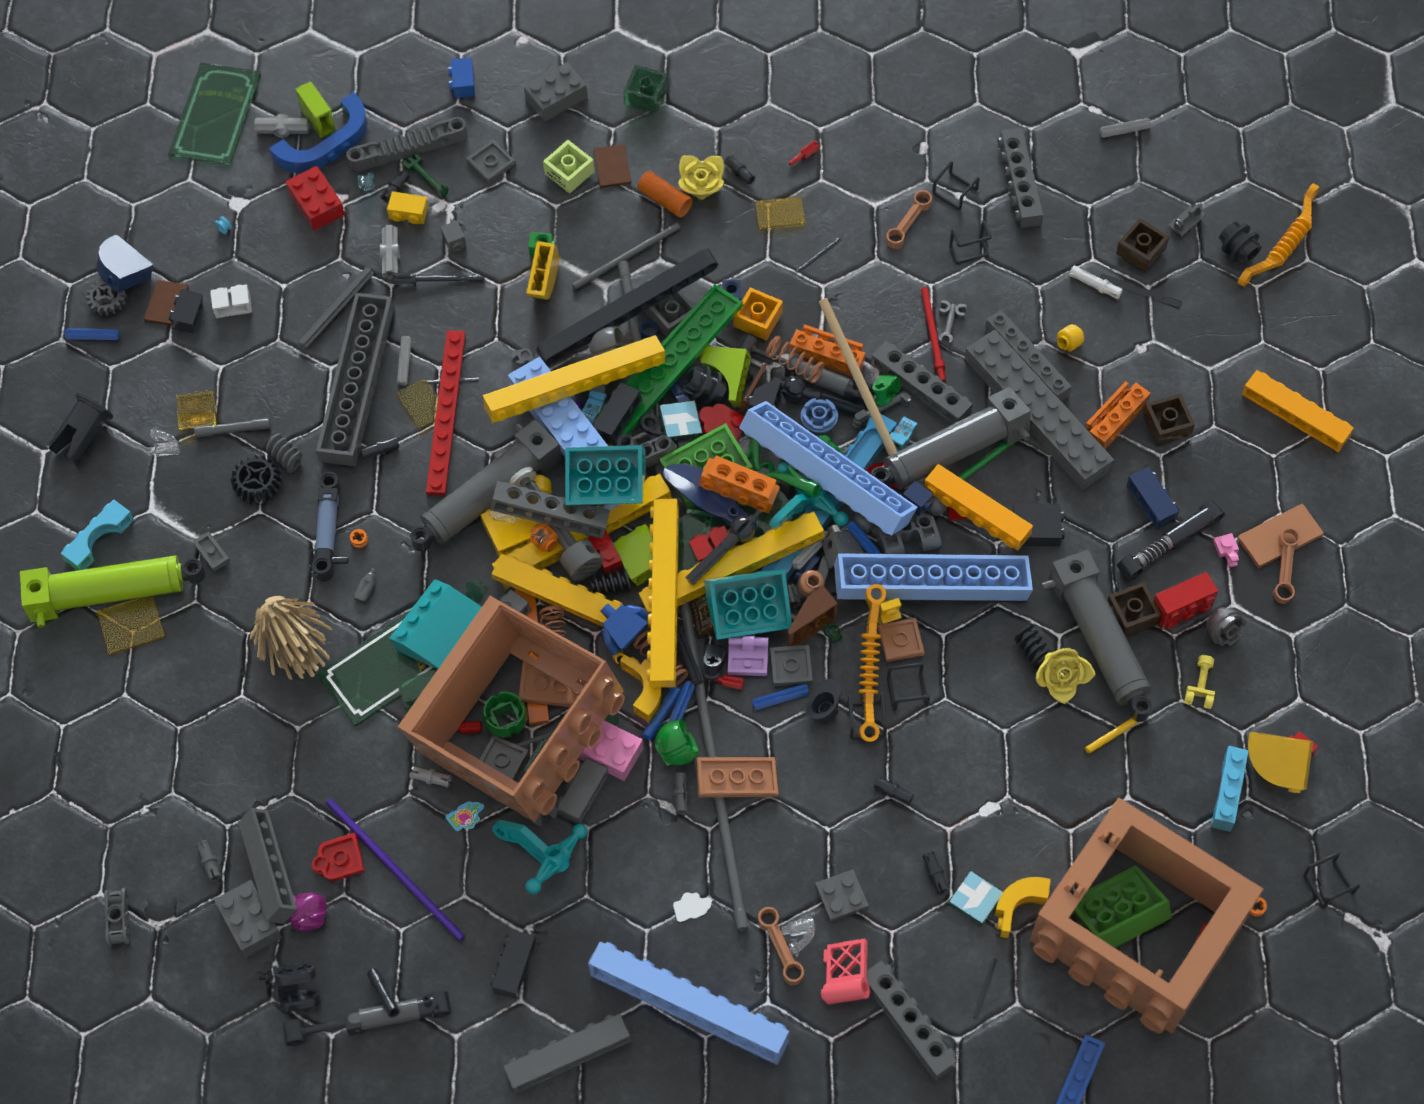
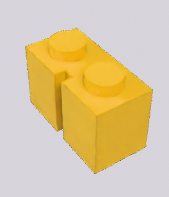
[387,192,429,224]

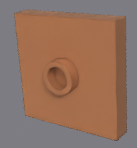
[877,618,925,662]

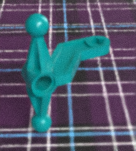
[769,462,849,530]
[492,820,588,894]

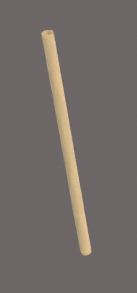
[819,298,911,490]

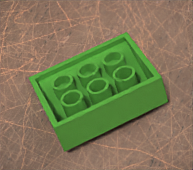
[660,423,754,510]
[1072,865,1172,948]

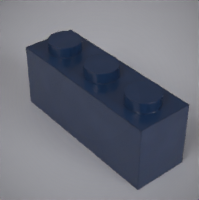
[1127,467,1179,529]

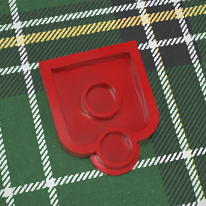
[699,404,744,441]
[312,833,365,881]

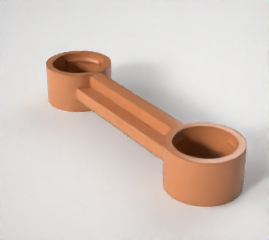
[886,190,932,249]
[1273,527,1300,604]
[758,907,804,985]

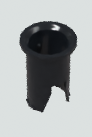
[46,393,114,465]

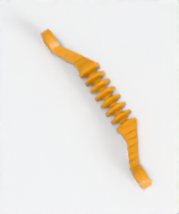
[1237,183,1320,287]
[859,584,886,742]

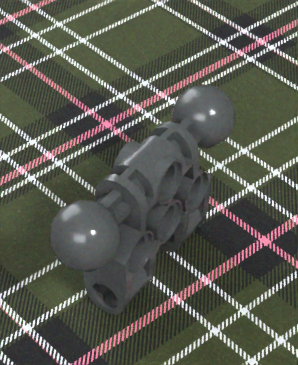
[851,496,948,554]

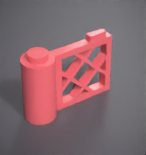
[821,938,870,1005]

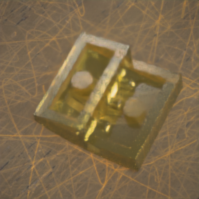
[176,390,217,430]

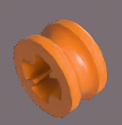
[350,529,368,548]
[1250,897,1267,917]

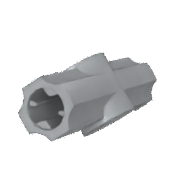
[255,114,310,138]
[380,225,400,279]

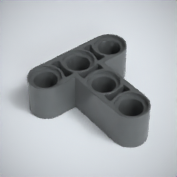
[617,434,678,482]

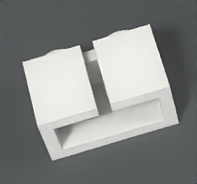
[211,285,252,318]

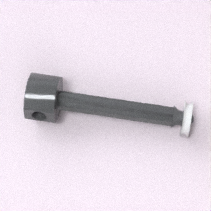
[509,467,603,581]

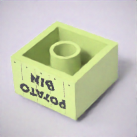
[543,140,594,193]

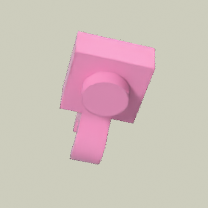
[1213,533,1239,567]

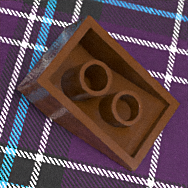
[787,586,838,646]

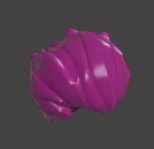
[288,893,327,932]

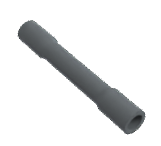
[194,418,271,438]

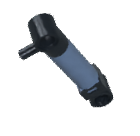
[312,472,349,582]

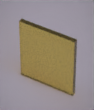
[97,596,165,656]

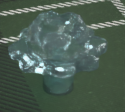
[357,172,375,191]

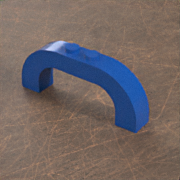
[269,92,367,173]

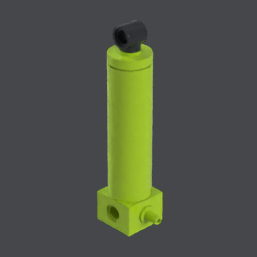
[20,555,205,627]

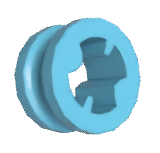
[214,216,232,234]

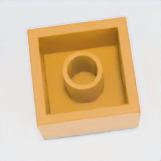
[734,287,783,341]

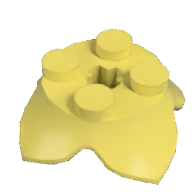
[678,155,724,200]
[1036,648,1096,704]

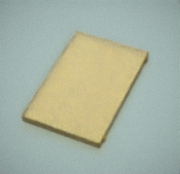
[755,197,805,229]
[396,378,438,429]

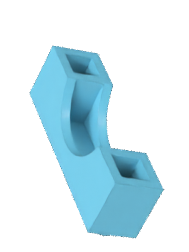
[61,499,134,570]
[1211,746,1249,832]

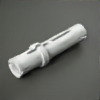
[1069,265,1123,300]

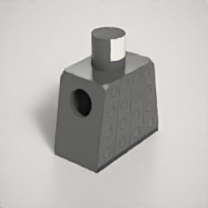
[822,525,865,569]

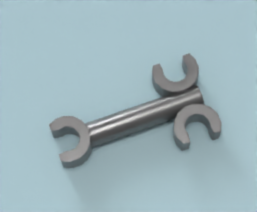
[939,300,967,346]

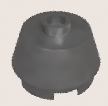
[1206,607,1246,646]

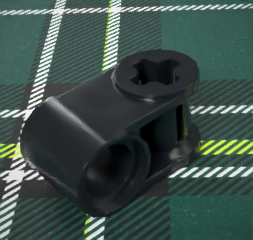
[703,644,727,681]

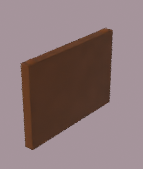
[594,144,632,188]
[144,280,189,325]
[739,362,767,415]

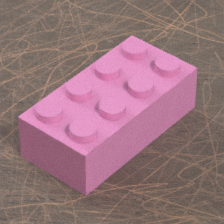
[578,721,643,781]

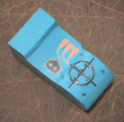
[582,391,608,424]
[890,417,918,452]

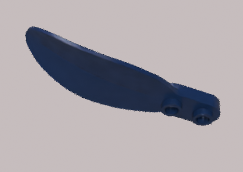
[663,464,757,528]

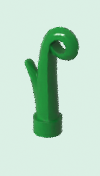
[746,437,775,475]
[766,465,821,498]

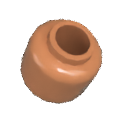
[797,570,824,597]

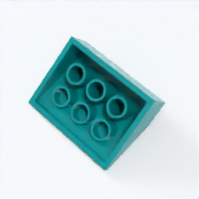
[565,445,645,505]
[704,569,792,640]
[389,579,482,669]

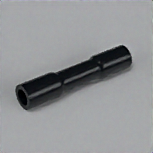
[367,968,400,1018]

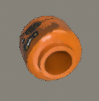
[530,524,558,552]

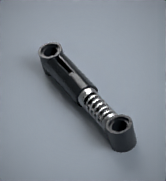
[1117,499,1225,581]

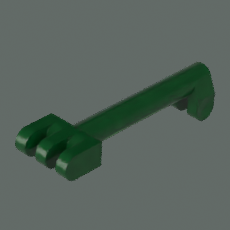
[401,152,449,198]

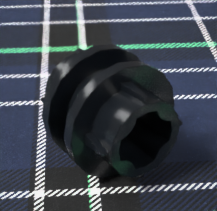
[1219,221,1262,264]
[682,365,727,406]

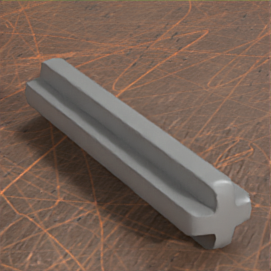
[1100,118,1151,138]
[397,336,411,386]
[791,530,829,570]

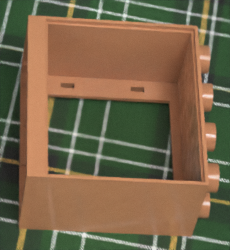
[398,596,624,822]
[1030,797,1263,1034]

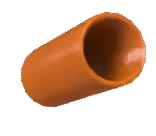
[637,171,692,217]

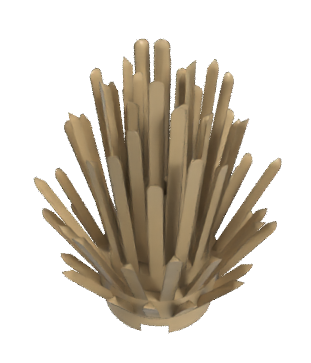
[249,596,332,680]

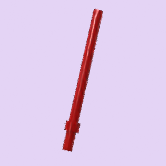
[921,287,946,383]

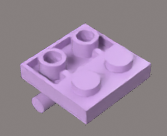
[728,635,768,676]

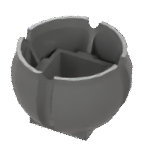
[588,326,627,357]

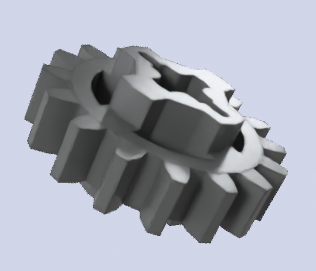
[85,280,127,316]

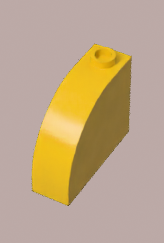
[527,241,560,300]
[480,509,542,557]
[1248,732,1313,793]

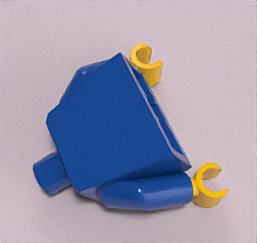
[600,603,651,664]

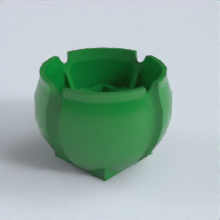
[482,692,528,738]
[655,719,699,766]

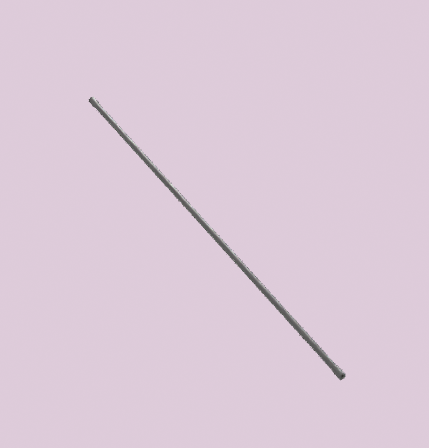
[618,261,749,931]

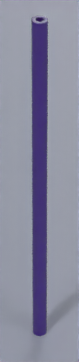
[326,798,465,942]

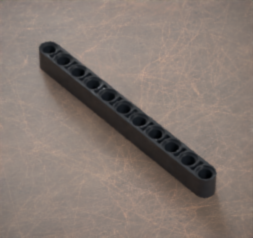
[536,249,718,366]

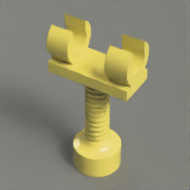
[1184,655,1215,709]

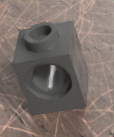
[440,221,466,253]

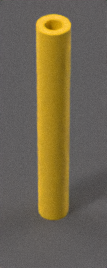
[1085,718,1138,754]

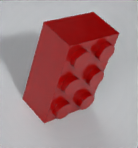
[285,166,345,231]
[1154,572,1218,630]

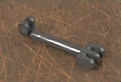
[853,391,911,429]

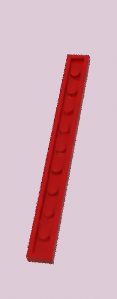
[426,330,466,496]

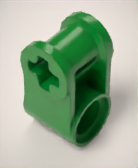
[872,375,901,406]

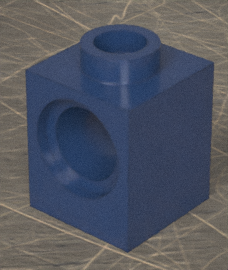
[722,279,741,300]
[903,481,933,515]

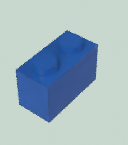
[448,58,475,98]

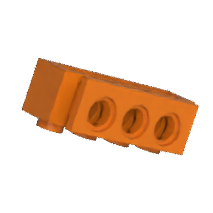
[789,324,865,377]
[1085,381,1151,449]
[698,456,780,514]

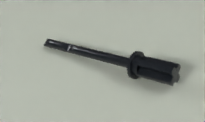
[393,272,485,286]

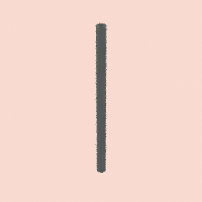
[572,223,680,290]

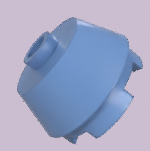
[801,398,838,435]

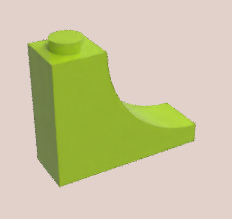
[700,346,751,408]

